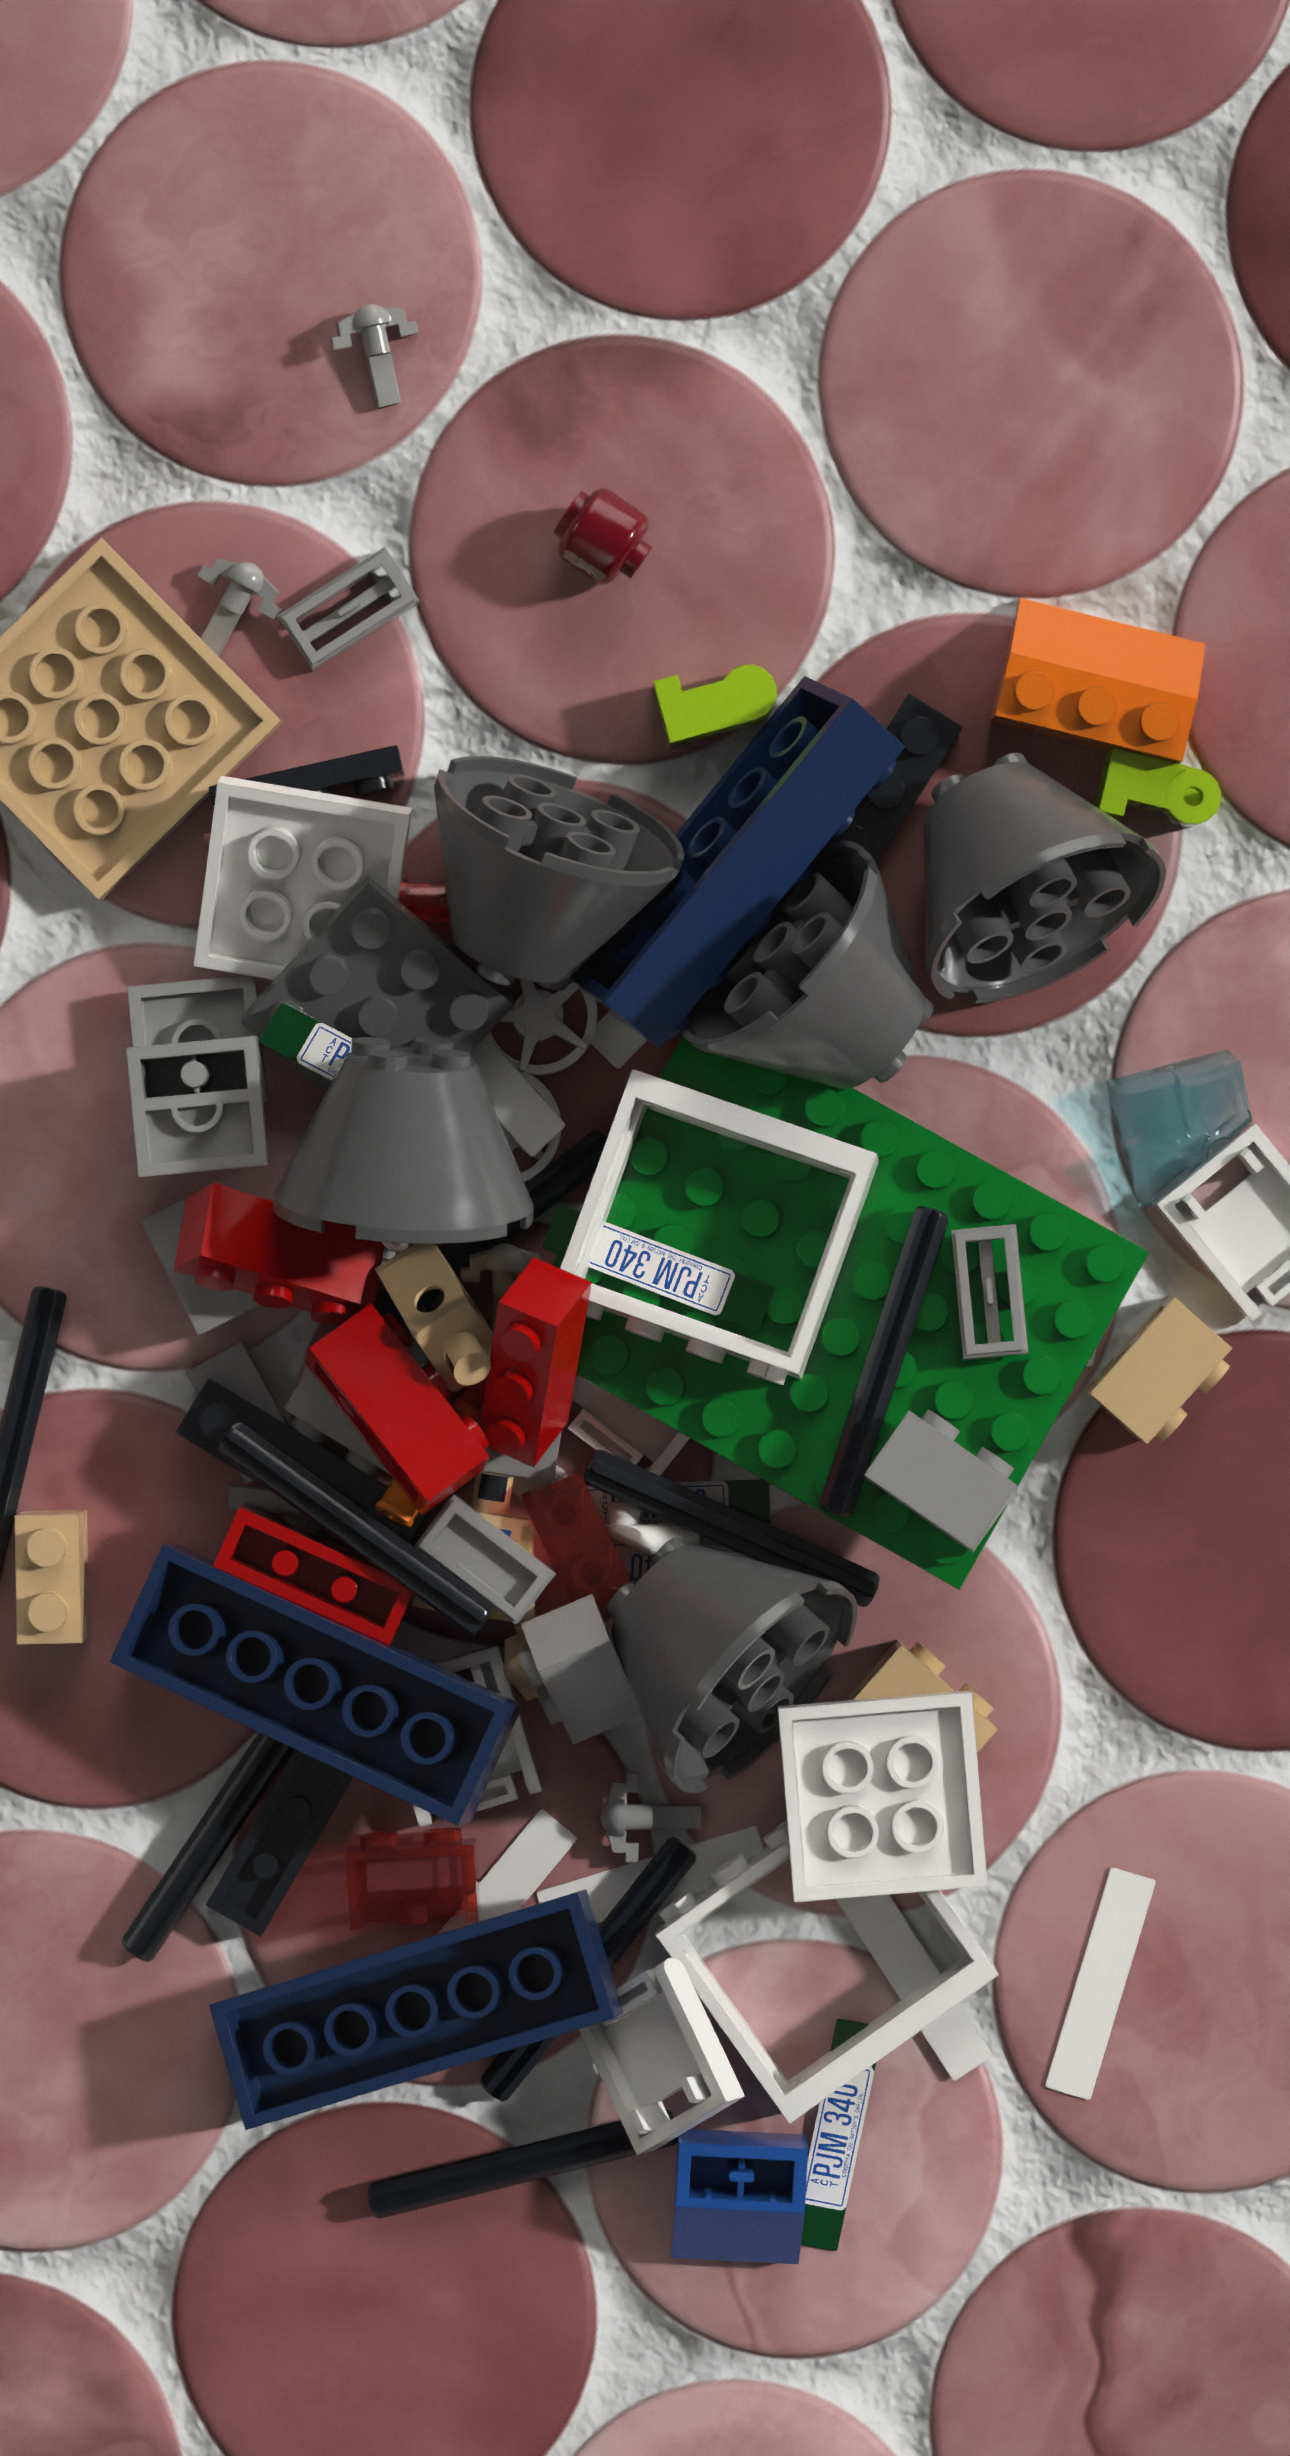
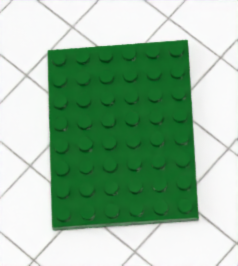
[552,1036,1149,1591]

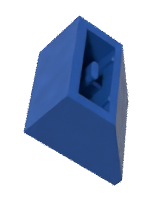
[671,2129,808,2264]

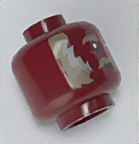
[553,488,652,585]

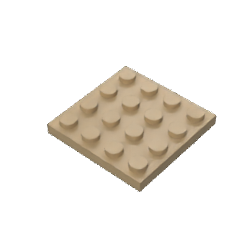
[0,537,282,901]

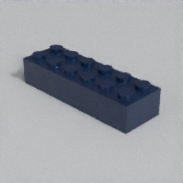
[570,676,906,1049]
[110,1544,523,1825]
[209,1889,623,2130]

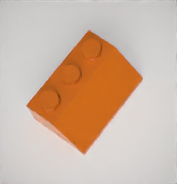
[989,598,1205,764]

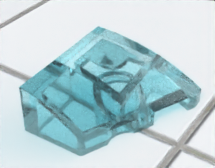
[1106,1049,1252,1208]

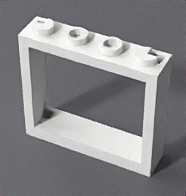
[560,1069,879,1385]
[655,1820,999,2124]

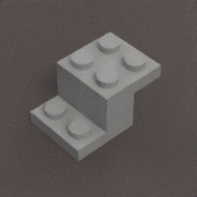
[126,975,270,1178]

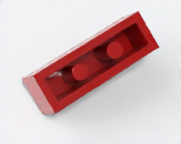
[173,1182,384,1326]
[479,1258,592,1468]
[305,1303,490,1515]
[213,1503,413,1646]

